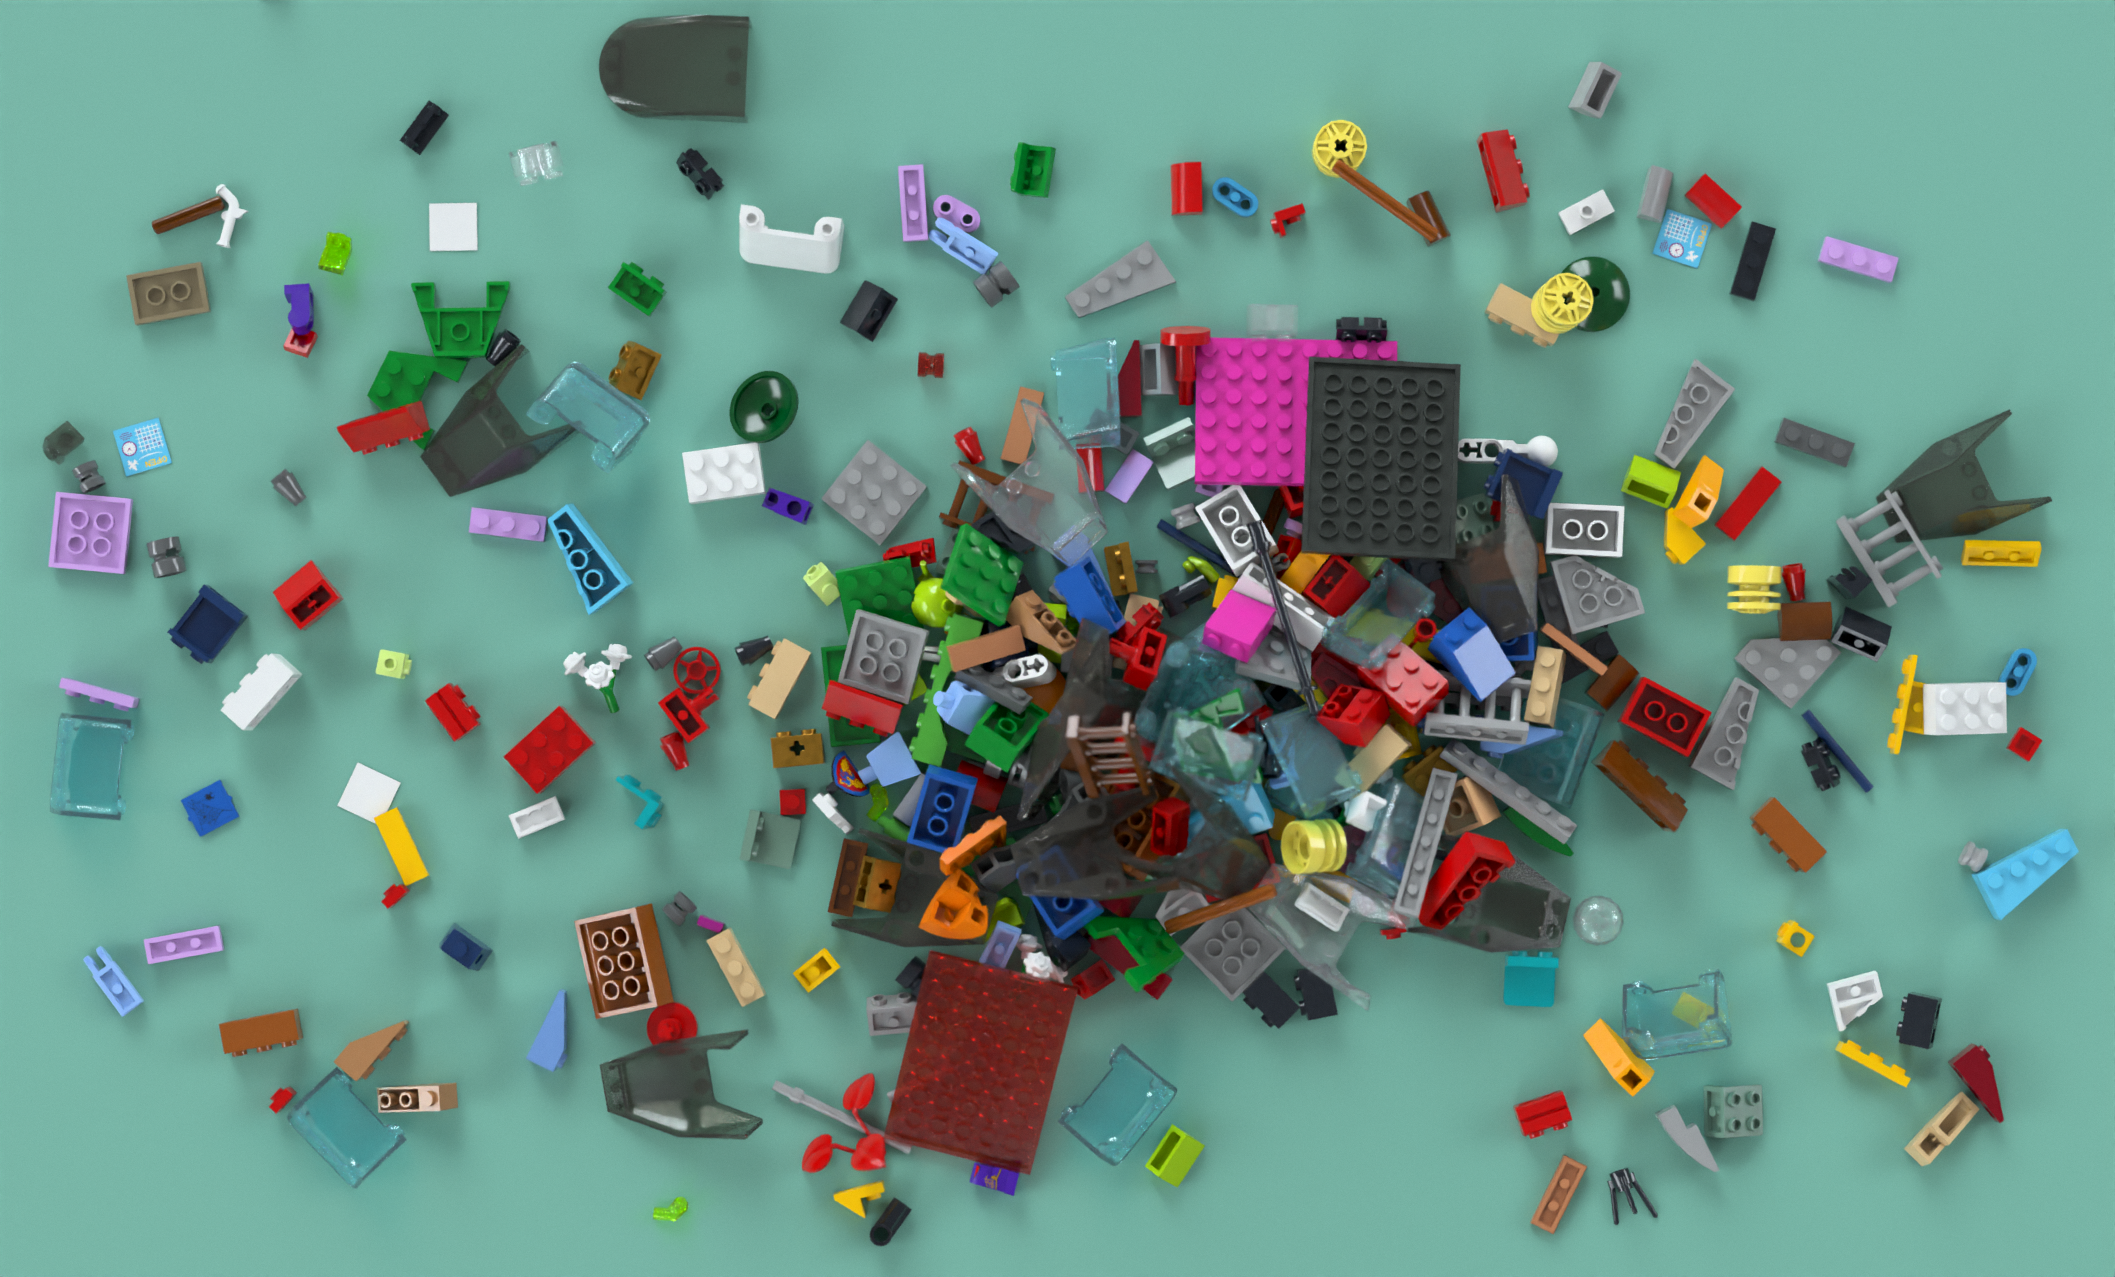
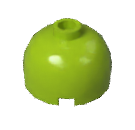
[912,577,963,628]

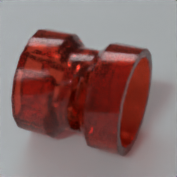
[918,352,944,378]

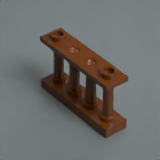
[939,460,1054,555]
[1066,713,1154,799]

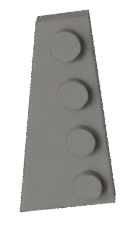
[1065,240,1176,318]
[1653,359,1735,469]
[1689,677,1759,790]

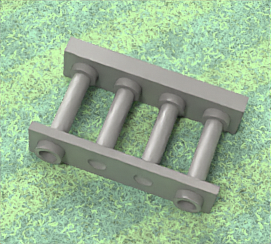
[1836,489,1943,608]
[1424,670,1531,745]

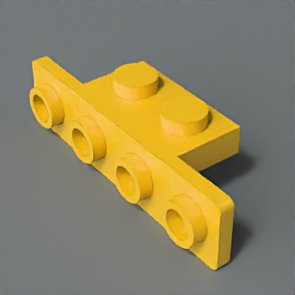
[1887,654,1926,755]

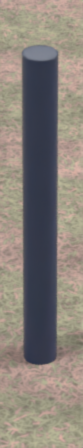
[1156,519,1242,578]
[1801,709,1874,793]

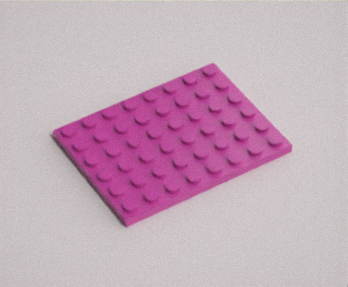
[1195,338,1397,486]

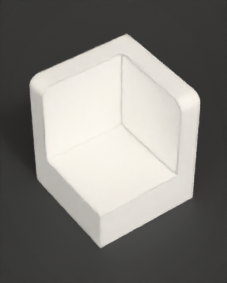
[1346,791,1387,832]

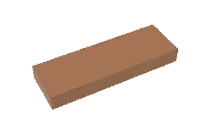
[1001,386,1044,466]
[1539,623,1608,676]
[946,625,1026,672]
[1530,1155,1587,1234]

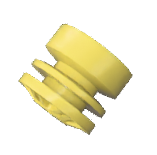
[1312,120,1367,178]
[1531,273,1594,334]
[1727,565,1781,614]
[1281,819,1347,874]

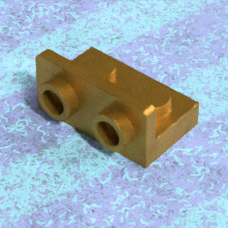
[608,340,662,400]
[1104,542,1138,596]
[1400,744,1458,800]

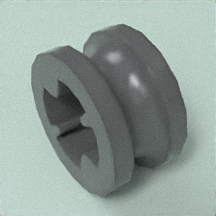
[1135,560,1158,573]

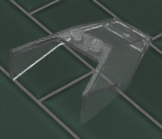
[950,398,1108,566]
[1248,863,1417,1011]

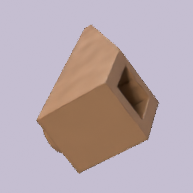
[1006,590,1080,654]
[334,1020,409,1082]
[377,1083,458,1113]

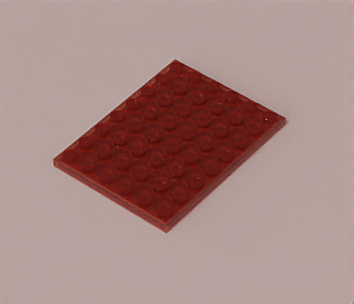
[883,950,1078,1175]

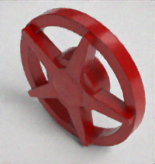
[673,647,721,694]

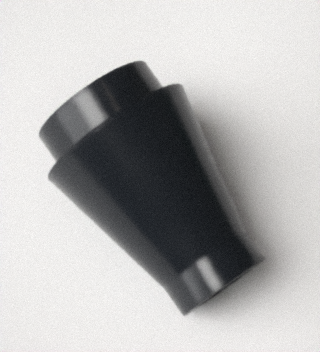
[486,329,521,367]
[734,635,773,666]

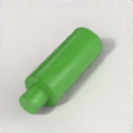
[877,816,921,854]

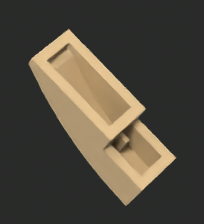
[1904,1091,1979,1166]

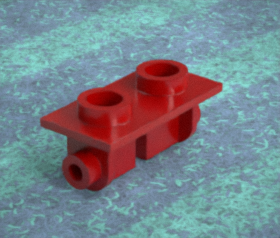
[883,538,937,568]
[1114,602,1165,646]

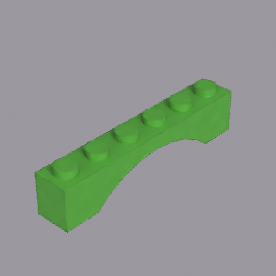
[909,611,984,767]

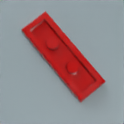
[1714,466,1782,541]

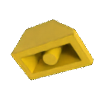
[1663,507,1706,565]

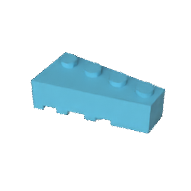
[547,503,633,615]
[1178,780,1275,859]
[1971,829,2079,920]

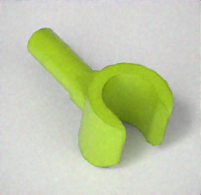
[917,560,933,583]

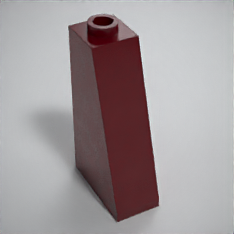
[1084,931,1173,1000]

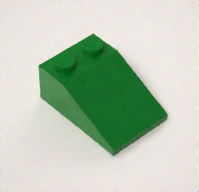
[965,701,1050,772]

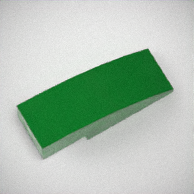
[1502,806,1574,856]

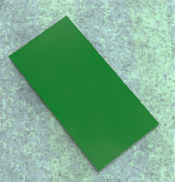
[821,645,881,747]

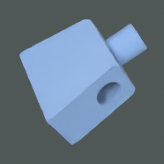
[933,681,995,735]
[858,731,921,787]

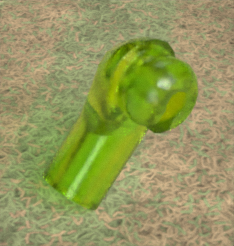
[1065,611,1081,635]
[866,784,889,822]
[653,1196,688,1221]

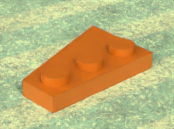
[940,816,1006,876]

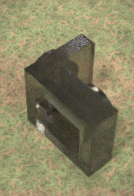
[42,421,85,465]

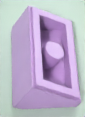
[1105,449,1154,505]

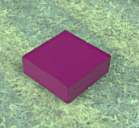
[697,915,725,933]

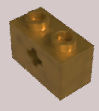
[771,729,825,768]
[853,855,902,913]

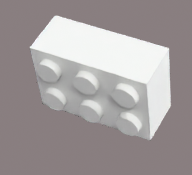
[682,443,766,504]
[1195,485,1280,577]
[1543,503,1624,558]
[221,653,303,731]
[1923,682,2007,735]

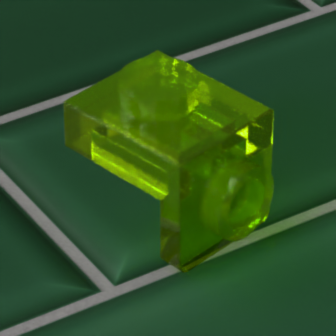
[318,232,352,276]

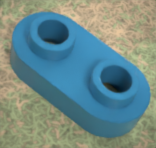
[1212,177,1258,217]
[1998,648,2037,696]

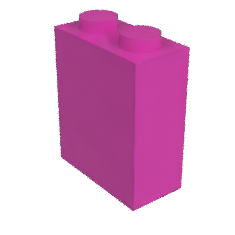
[1202,590,1276,663]

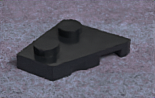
[971,500,1040,556]

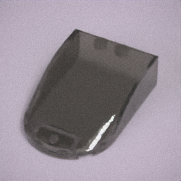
[599,15,752,123]

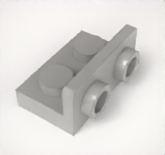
[867,992,920,1036]

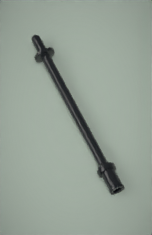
[1246,520,1319,716]

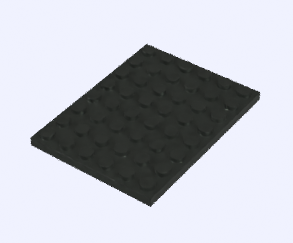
[1301,357,1461,561]

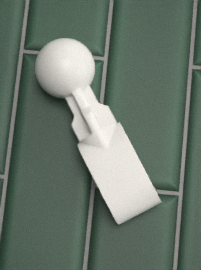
[1458,436,1558,467]
[956,655,1057,689]

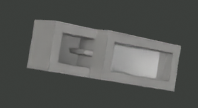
[1655,1105,1719,1172]

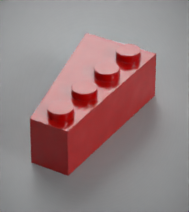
[1418,831,1516,930]

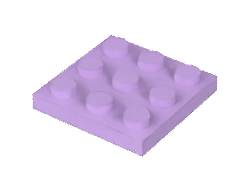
[48,492,133,574]

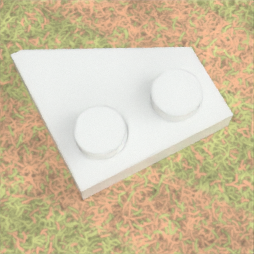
[812,793,854,835]
[1155,868,1209,936]
[1827,971,1883,1031]

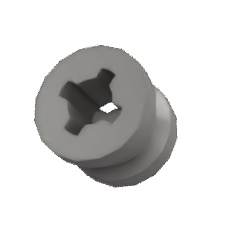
[1170,503,1201,530]
[1958,841,1988,872]

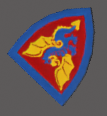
[826,750,872,797]

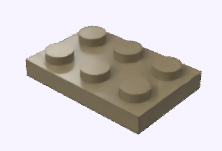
[126,262,211,326]

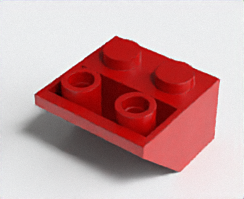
[1301,555,1373,626]
[273,560,344,631]
[1316,684,1390,748]

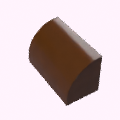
[1406,190,1451,247]
[1777,602,1832,641]
[1584,654,1639,712]

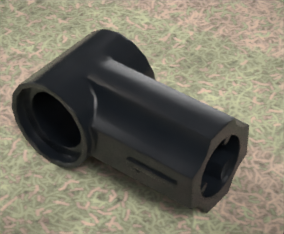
[1159,575,1213,618]
[870,1197,912,1246]

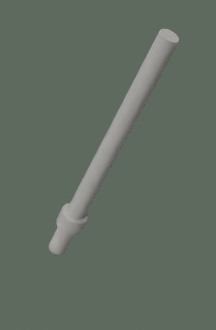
[772,1080,912,1154]

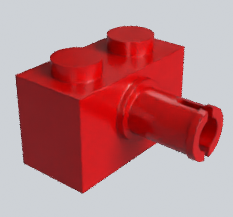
[1106,626,1167,691]
[658,686,719,743]

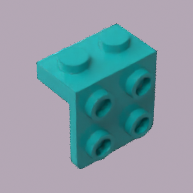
[616,775,664,830]
[1503,950,1559,1007]

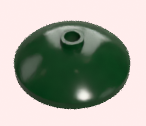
[1561,257,1630,332]
[729,371,799,443]

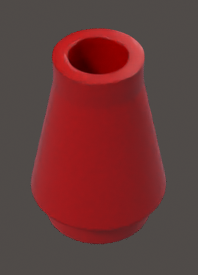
[953,426,985,465]
[1781,563,1806,601]
[660,731,689,771]

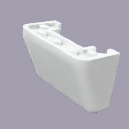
[739,205,845,274]

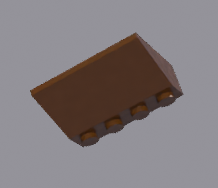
[1591,740,1688,832]

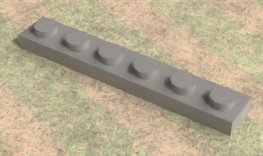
[1440,738,1578,844]
[1393,768,1458,919]

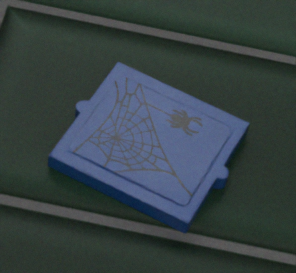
[181,780,240,837]

